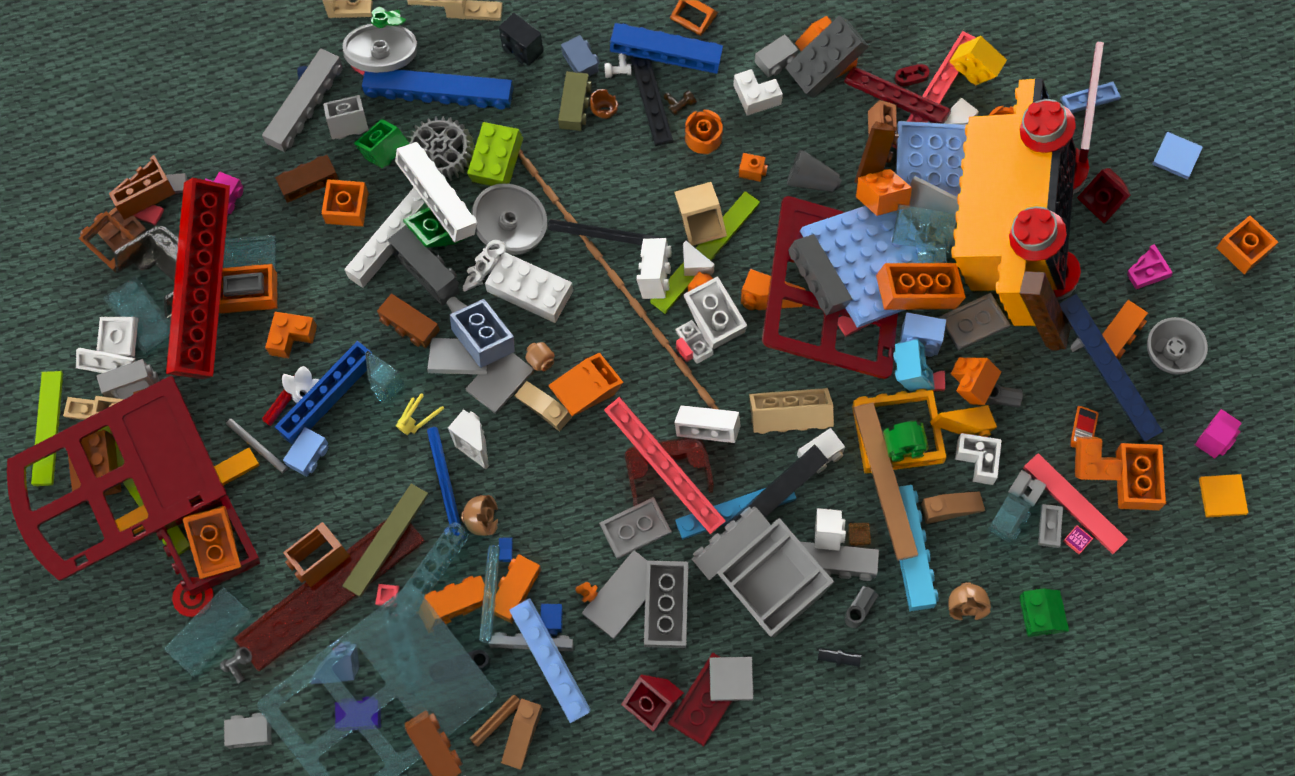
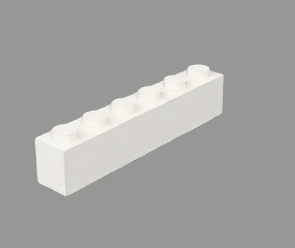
[395,142,477,242]
[345,188,428,288]

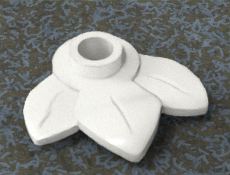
[282,366,319,403]

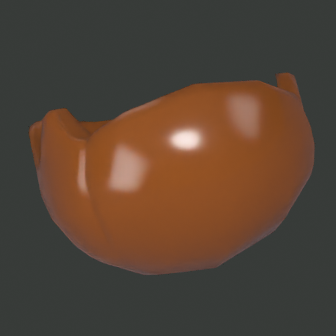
[590,89,618,119]

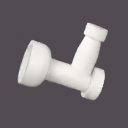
[605,54,631,78]

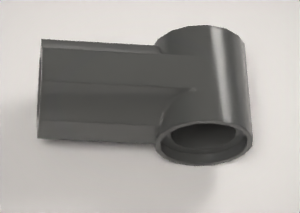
[986,383,1023,408]
[845,586,878,628]

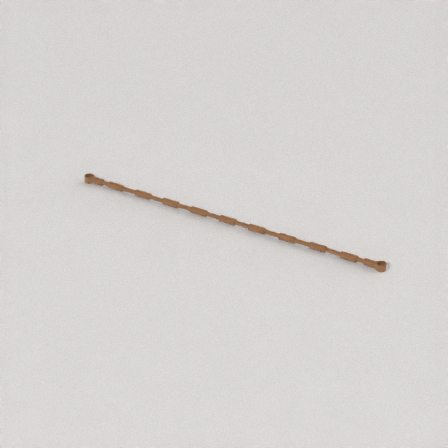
[518,149,719,410]

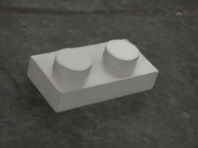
[1038,504,1063,548]

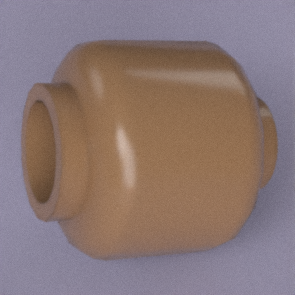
[525,342,555,371]

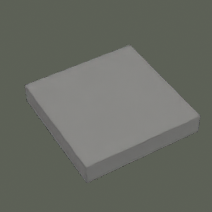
[709,657,753,701]

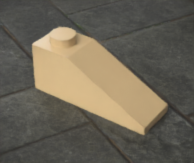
[514,381,572,432]

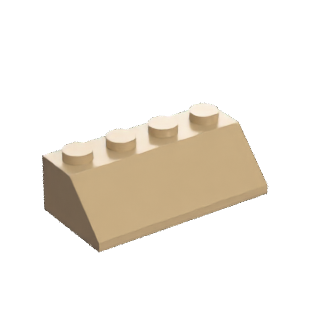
[749,388,834,434]

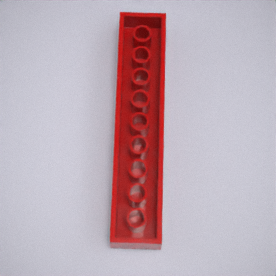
[166,177,230,379]

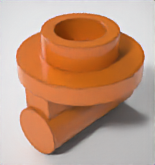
[576,582,598,603]

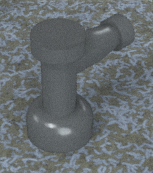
[220,647,252,683]

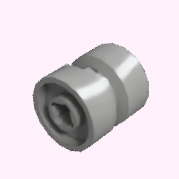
[1008,470,1047,507]

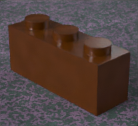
[275,155,339,203]

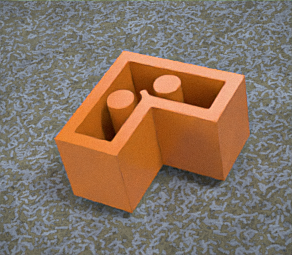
[265,312,317,358]
[951,357,1001,405]
[1075,437,1122,480]

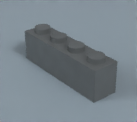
[788,234,852,316]

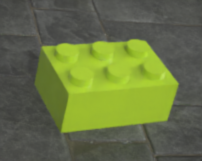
[467,122,523,186]

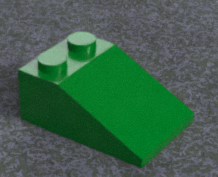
[403,207,469,248]

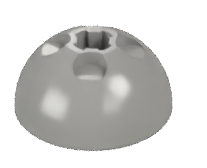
[1147,317,1208,374]

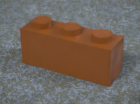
[377,293,440,348]

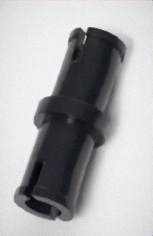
[818,647,861,667]

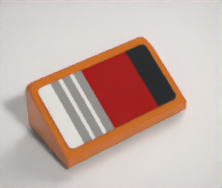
[1071,406,1099,448]

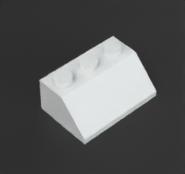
[448,409,489,469]

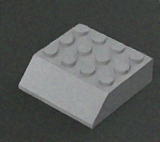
[717,518,834,637]

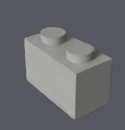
[755,35,798,77]
[224,713,272,749]

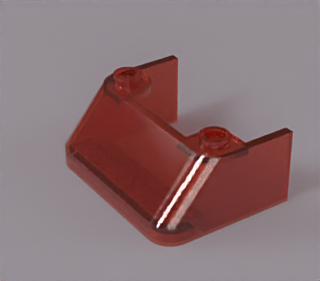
[625,437,714,506]

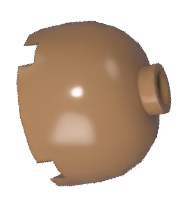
[461,495,498,536]
[948,582,991,620]

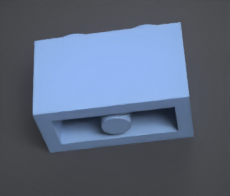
[283,427,328,477]

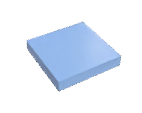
[1152,132,1202,179]

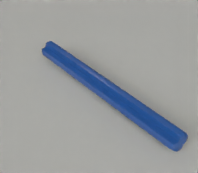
[427,427,464,540]

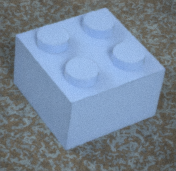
[899,313,946,357]

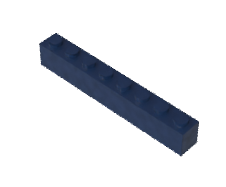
[1060,294,1163,442]

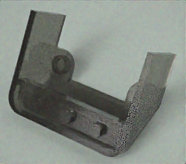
[114,226,179,318]

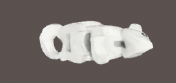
[463,240,506,291]

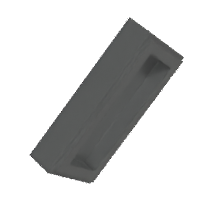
[223,272,264,297]

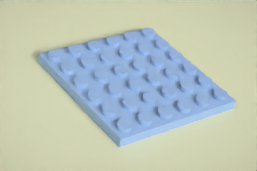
[800,206,937,328]

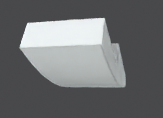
[675,320,714,364]

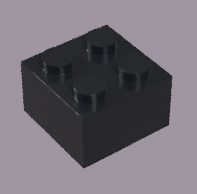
[499,13,544,66]

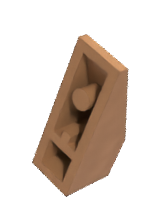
[921,491,985,524]
[501,699,543,770]

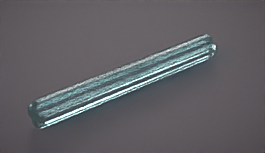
[479,545,500,643]

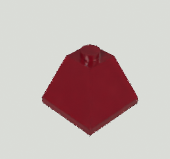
[1077,168,1131,224]
[621,675,683,732]

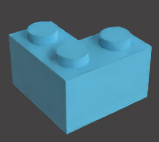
[893,339,935,393]

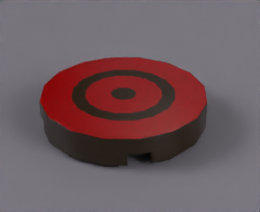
[172,577,215,618]

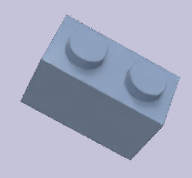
[561,35,600,76]

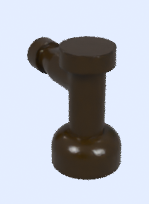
[664,90,697,116]

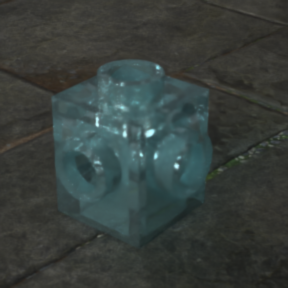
[918,242,947,263]

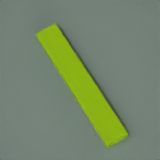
[31,371,63,486]

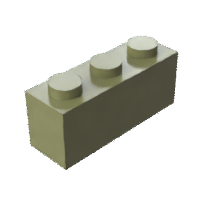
[558,71,592,131]

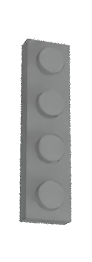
[488,633,574,651]

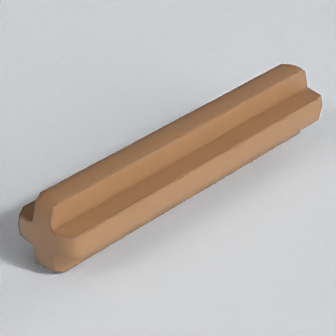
[470,695,520,747]

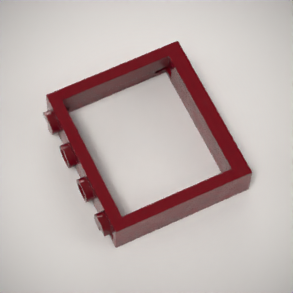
[156,495,260,597]

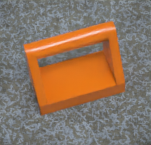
[670,0,718,36]

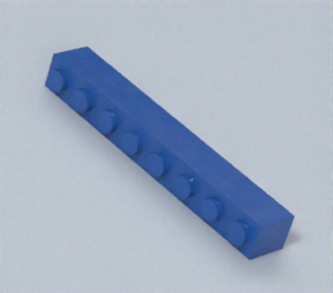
[362,70,513,109]

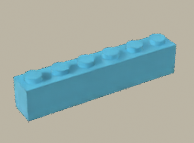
[899,485,939,611]

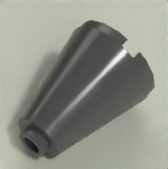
[787,150,842,192]

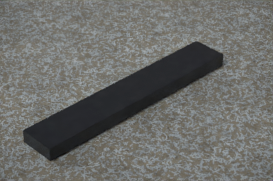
[630,56,673,147]
[724,444,829,527]

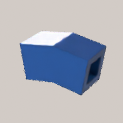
[499,537,513,562]

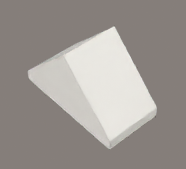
[683,241,715,276]

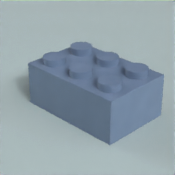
[450,299,515,368]

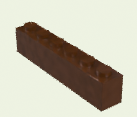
[1020,271,1071,351]

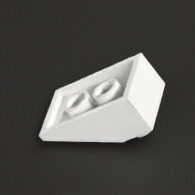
[683,276,747,350]

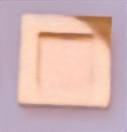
[848,523,871,545]

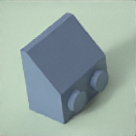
[310,641,359,684]

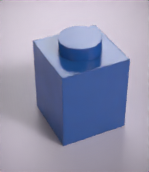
[541,604,563,636]

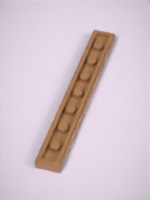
[853,403,918,561]

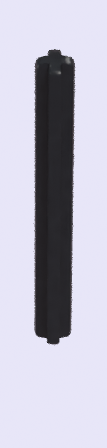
[548,219,661,245]

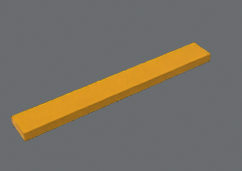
[116,448,259,534]

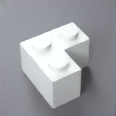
[734,69,783,116]
[955,433,1002,485]

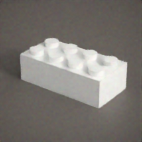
[485,252,573,323]

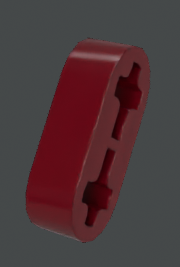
[895,64,930,87]

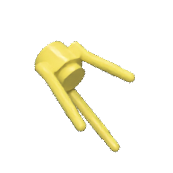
[396,394,444,435]

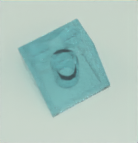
[365,351,404,403]

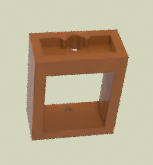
[79,211,143,273]
[283,522,350,587]

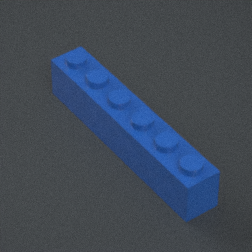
[610,23,723,74]
[275,341,375,445]

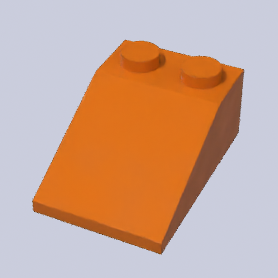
[741,269,806,310]
[183,506,241,579]

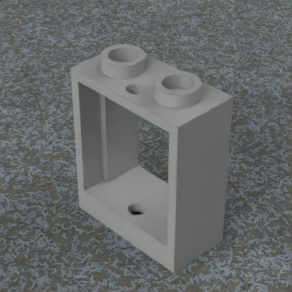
[96,359,160,399]

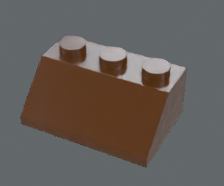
[854,121,899,183]

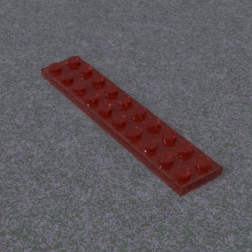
[233,519,425,672]

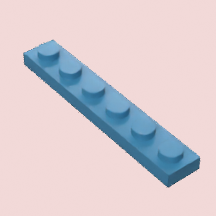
[675,488,796,540]

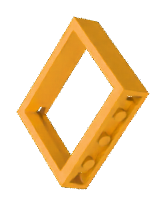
[852,389,946,474]

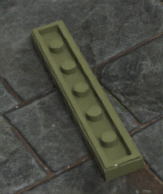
[343,483,429,598]

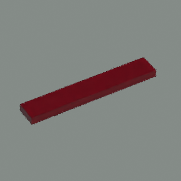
[844,66,951,124]

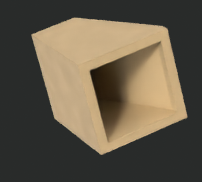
[674,182,727,246]

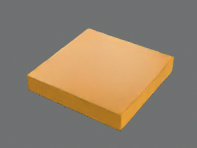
[1199,474,1248,517]

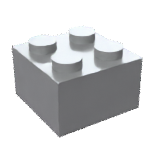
[323,95,369,139]

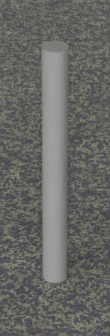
[226,419,288,474]

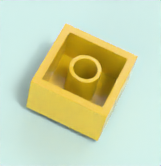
[949,36,1007,85]

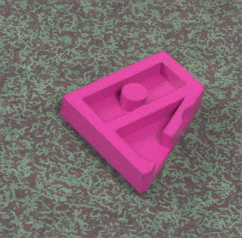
[1127,244,1173,289]

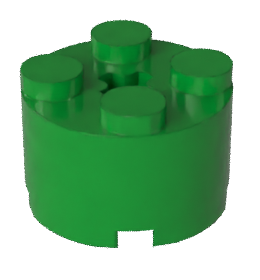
[883,421,929,462]

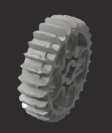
[407,116,474,181]

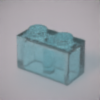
[987,493,1031,544]

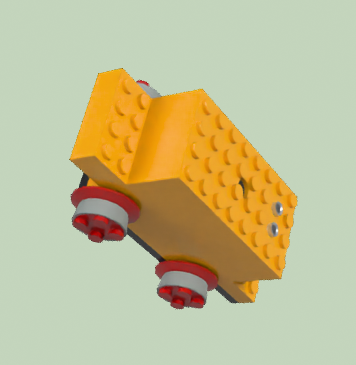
[952,78,1090,326]

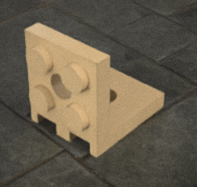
[322,0,373,18]

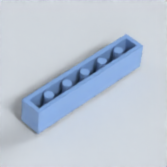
[509,598,590,723]

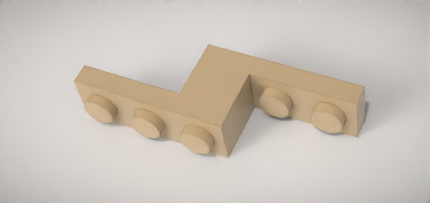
[407,0,503,21]
[63,396,124,420]

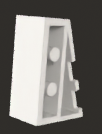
[637,238,672,299]

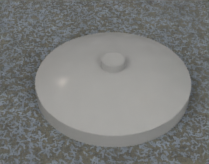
[343,24,417,73]
[471,184,547,255]

